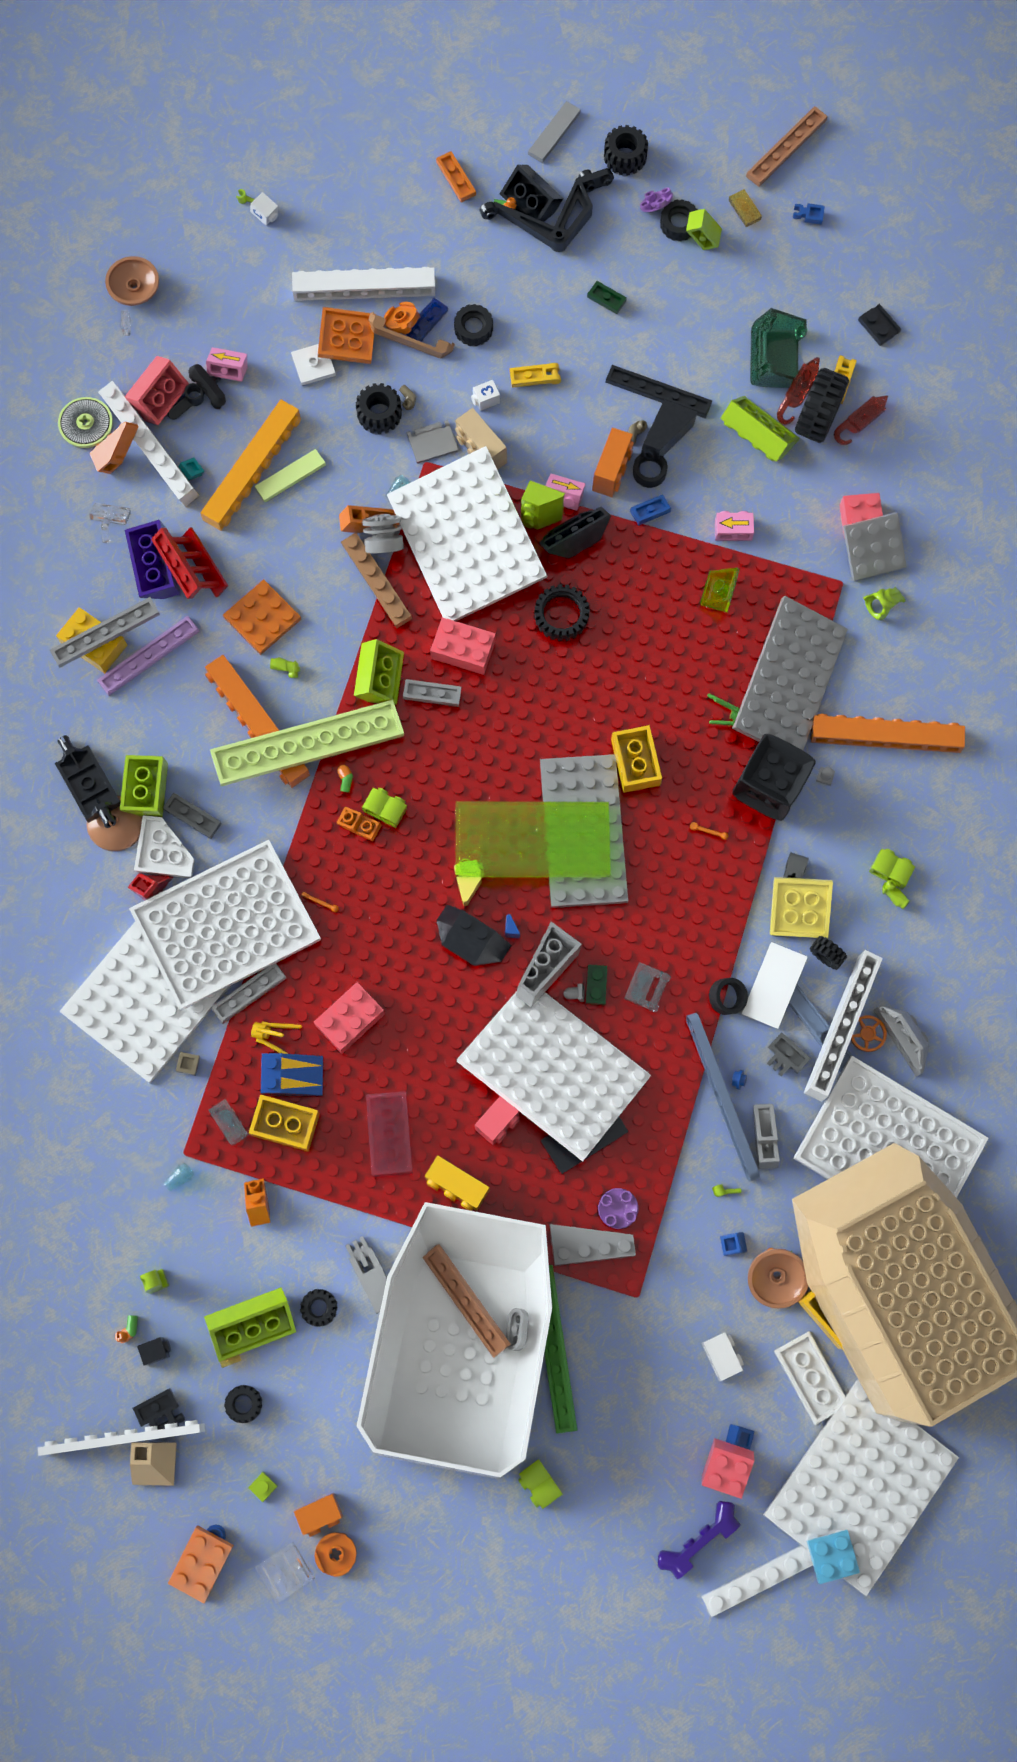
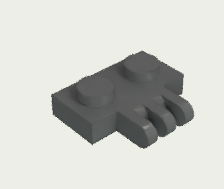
[766,1032,811,1076]

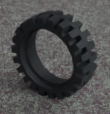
[534,584,590,641]

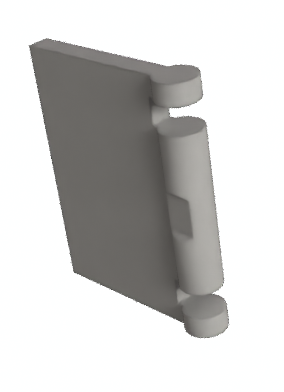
[407,420,458,464]

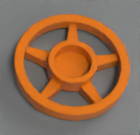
[851,1015,887,1052]

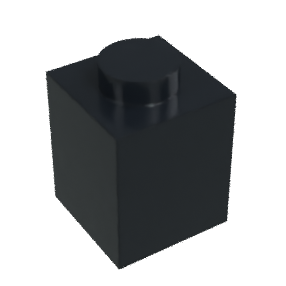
[137,1337,171,1366]

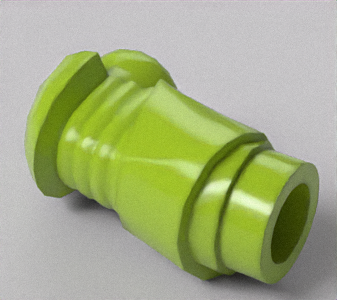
[270,657,300,678]
[882,880,910,909]

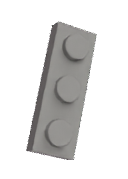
[403,679,462,707]

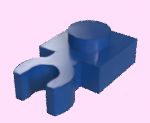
[793,203,825,225]

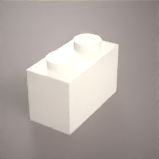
[701,1332,744,1381]

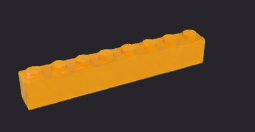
[200,399,301,531]

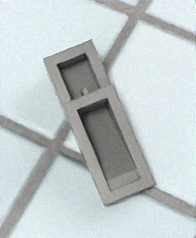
[753,1104,780,1169]

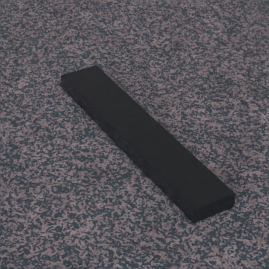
[605,365,712,419]

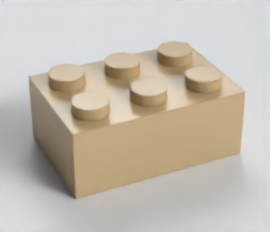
[455,407,507,470]

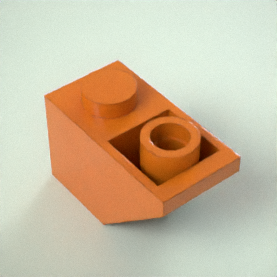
[244,1178,271,1227]

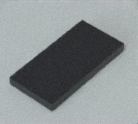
[540,1117,629,1175]

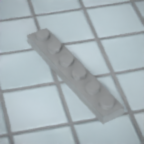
[50,597,160,668]

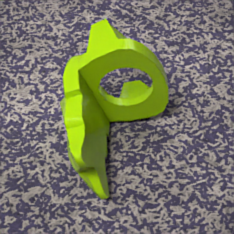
[863,587,906,620]

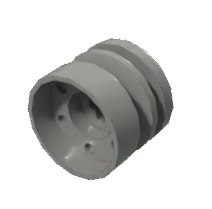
[362,514,404,553]

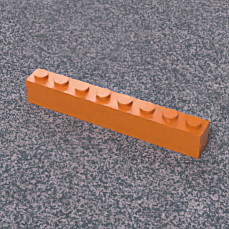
[205,655,310,788]
[811,714,965,753]

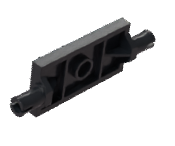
[55,735,120,828]

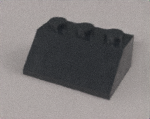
[499,164,564,222]

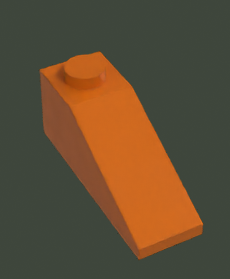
[339,505,400,533]

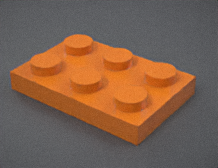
[168,1525,234,1603]

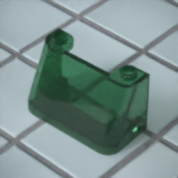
[750,308,807,389]

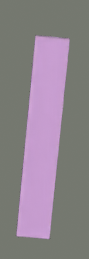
[97,616,200,696]

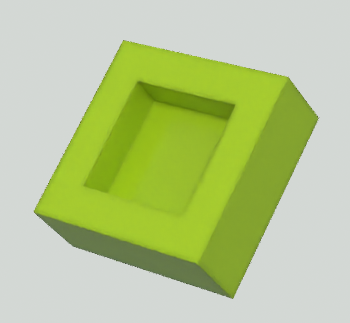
[248,1471,278,1502]

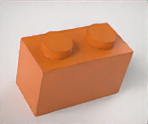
[294,1493,343,1537]

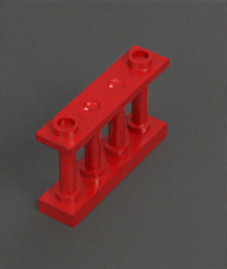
[151,527,228,599]

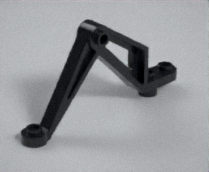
[479,168,614,252]

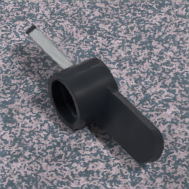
[168,376,221,420]

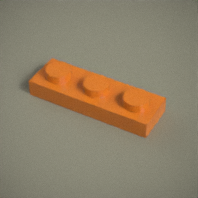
[436,151,476,202]

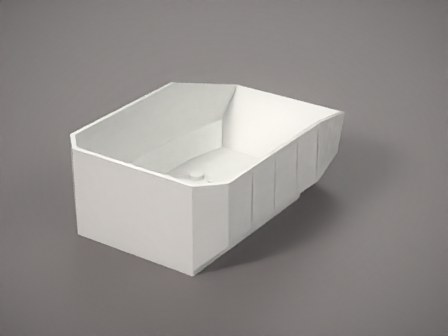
[357,1202,552,1479]

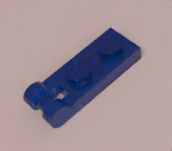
[403,297,448,342]

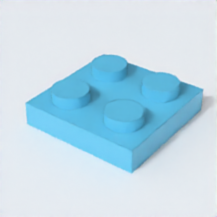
[806,1530,860,1584]

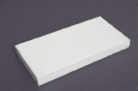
[742,942,808,1029]
[774,1331,846,1425]

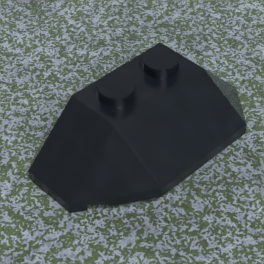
[539,507,611,559]
[436,905,512,966]

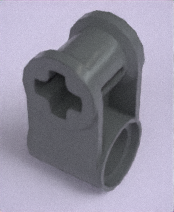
[783,852,809,879]

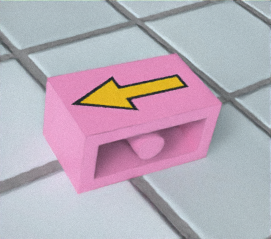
[206,347,248,382]
[545,474,585,511]
[715,511,754,541]

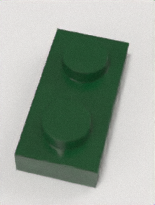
[587,281,627,314]
[586,965,608,1005]

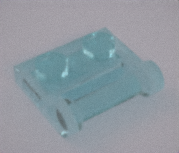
[624,962,671,1012]

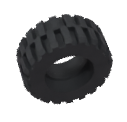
[795,368,850,443]

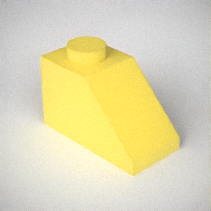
[454,860,484,906]

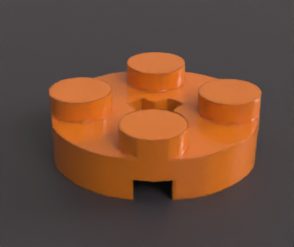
[384,302,420,334]
[314,1532,357,1577]

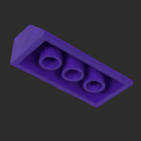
[125,520,181,599]

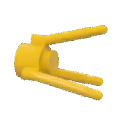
[251,1021,302,1054]

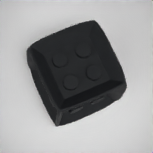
[732,734,816,821]

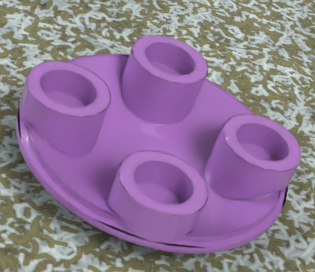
[640,187,673,212]
[598,1188,638,1229]

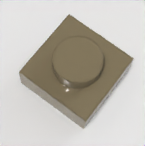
[176,1052,200,1076]

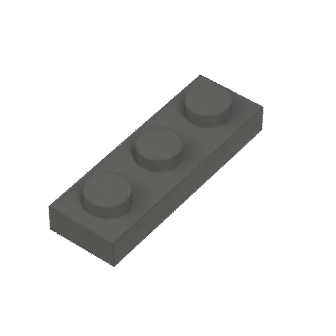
[163,793,222,839]

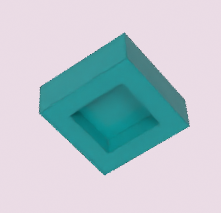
[178,457,205,481]

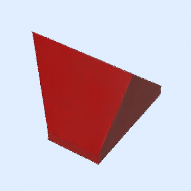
[128,873,173,900]

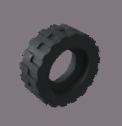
[660,199,698,241]
[454,304,493,346]

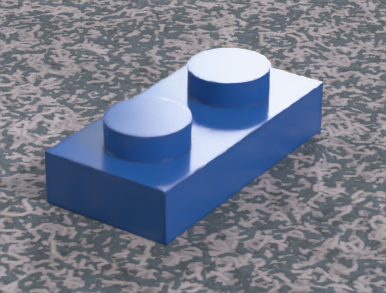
[630,494,671,526]

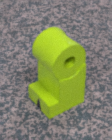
[140,1269,169,1294]

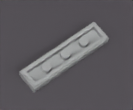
[528,101,581,163]
[211,963,287,1024]

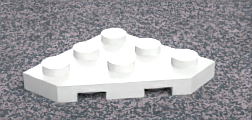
[134,815,195,878]

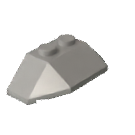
[873,1005,929,1077]

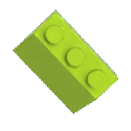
[521,480,565,529]
[354,639,404,705]
[120,755,168,818]

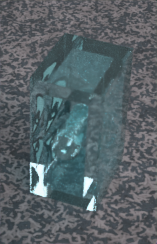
[209,1099,249,1146]

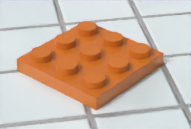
[318,307,376,364]
[223,579,301,655]

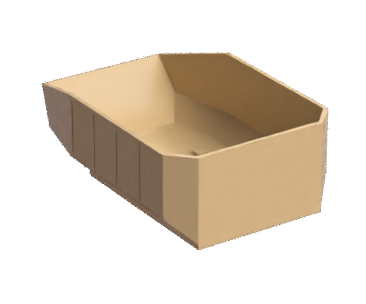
[792,1143,1017,1427]

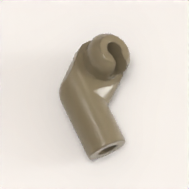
[399,385,416,410]
[628,420,647,444]

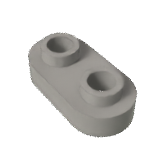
[506,1308,529,1351]

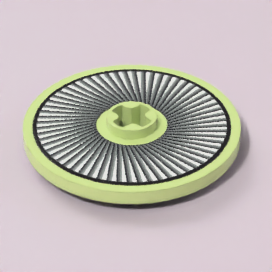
[58,397,113,448]

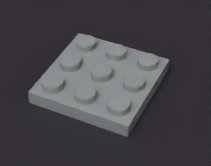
[843,512,907,581]

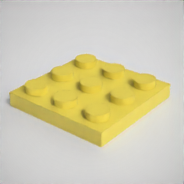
[770,877,833,938]

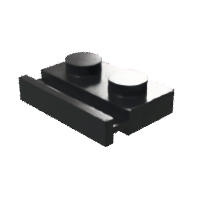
[858,303,901,346]

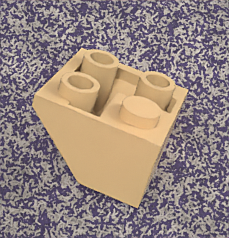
[130,1442,177,1486]

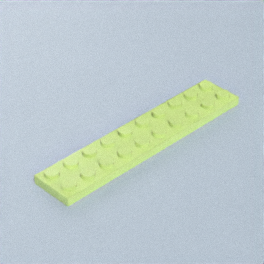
[210,700,404,786]

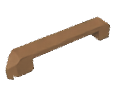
[368,312,455,359]

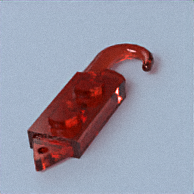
[777,357,820,425]
[834,395,888,445]

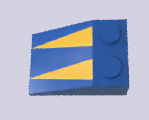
[261,1053,323,1096]

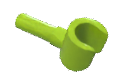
[236,189,255,204]
[712,1184,742,1197]

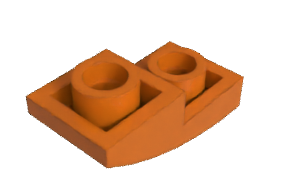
[337,807,382,841]

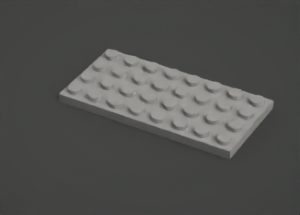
[732,596,848,750]
[540,754,628,908]

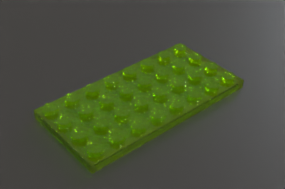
[456,801,611,877]

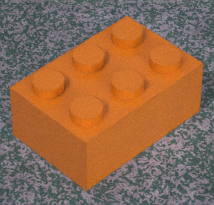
[592,427,634,498]

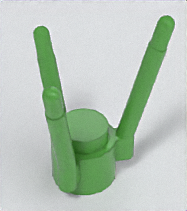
[707,693,740,726]

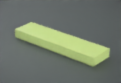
[255,449,326,502]

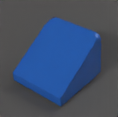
[505,914,520,938]
[720,1232,747,1256]
[726,1424,755,1450]

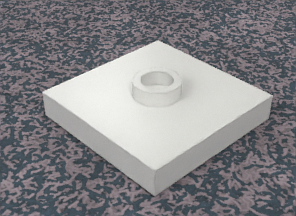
[291,344,336,386]

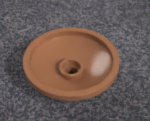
[105,256,159,306]
[87,796,143,851]
[748,1249,808,1309]

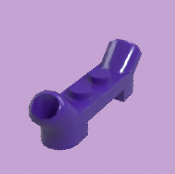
[658,1501,741,1579]

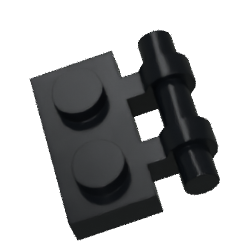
[132,1388,185,1430]

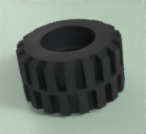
[604,125,648,176]
[356,383,402,434]

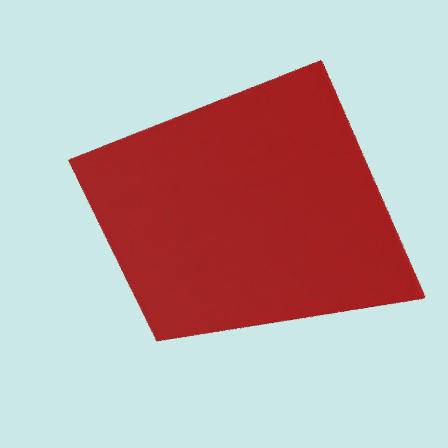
[183,462,843,1298]

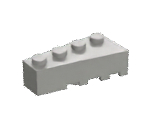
[516,922,582,1007]
[549,1224,636,1266]

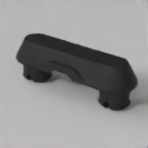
[188,364,226,409]

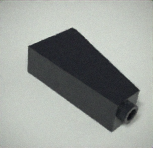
[640,399,698,462]

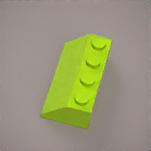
[720,396,800,462]
[204,1287,296,1362]

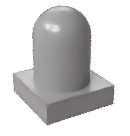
[816,767,835,786]
[564,984,585,1002]

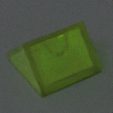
[700,567,740,612]

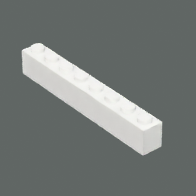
[292,267,435,301]
[98,381,200,507]
[804,950,883,1102]

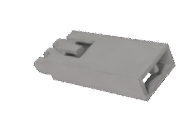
[345,1236,387,1314]

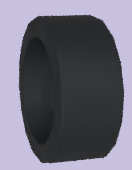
[633,454,668,488]
[709,978,748,1015]

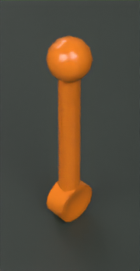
[690,822,729,840]
[301,892,339,912]

